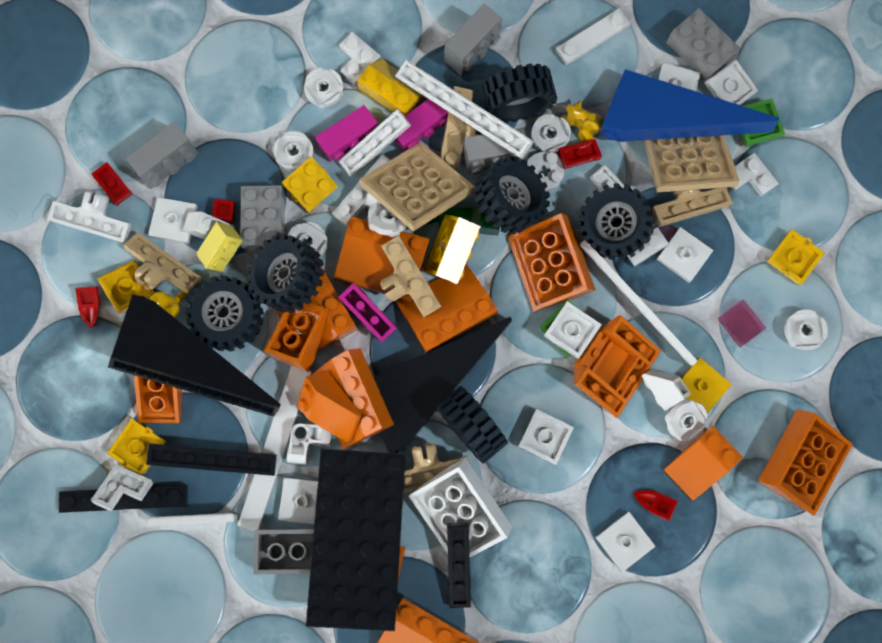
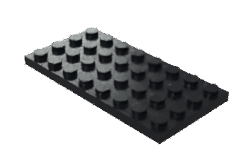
[305,449,406,631]

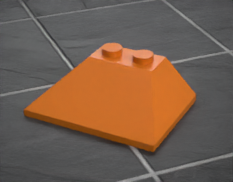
[574,315,661,418]

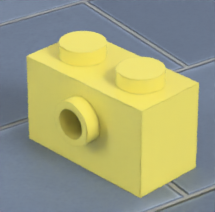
[196,222,243,272]

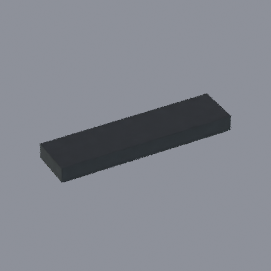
[447,523,471,608]

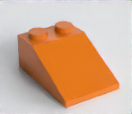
[264,303,328,372]
[297,370,361,443]
[134,376,182,423]
[663,426,743,501]

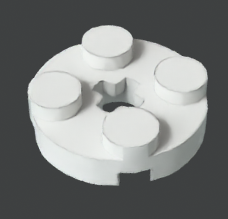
[304,68,344,109]
[531,114,571,153]
[273,131,314,172]
[527,152,565,192]
[368,202,407,238]
[288,222,328,259]
[784,309,828,351]
[665,398,707,441]

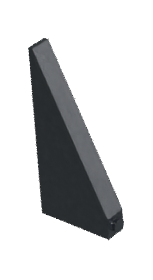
[107,294,281,417]
[373,316,512,453]

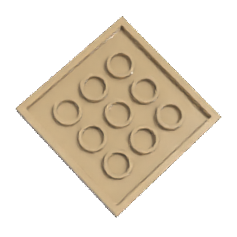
[643,135,739,192]
[360,142,475,231]

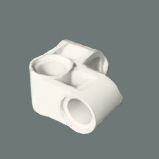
[287,423,331,465]

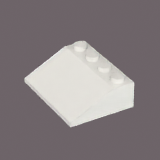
[408,457,512,557]

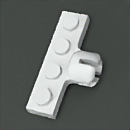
[332,154,390,227]
[47,191,132,243]

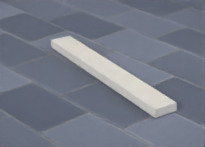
[395,60,534,159]
[580,240,697,366]
[237,366,312,531]

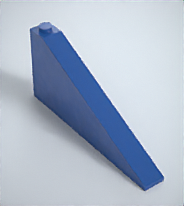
[600,69,779,142]

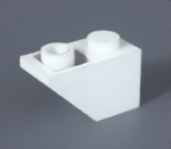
[183,211,234,239]
[642,369,691,411]

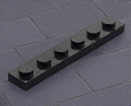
[146,444,277,476]
[59,485,188,513]

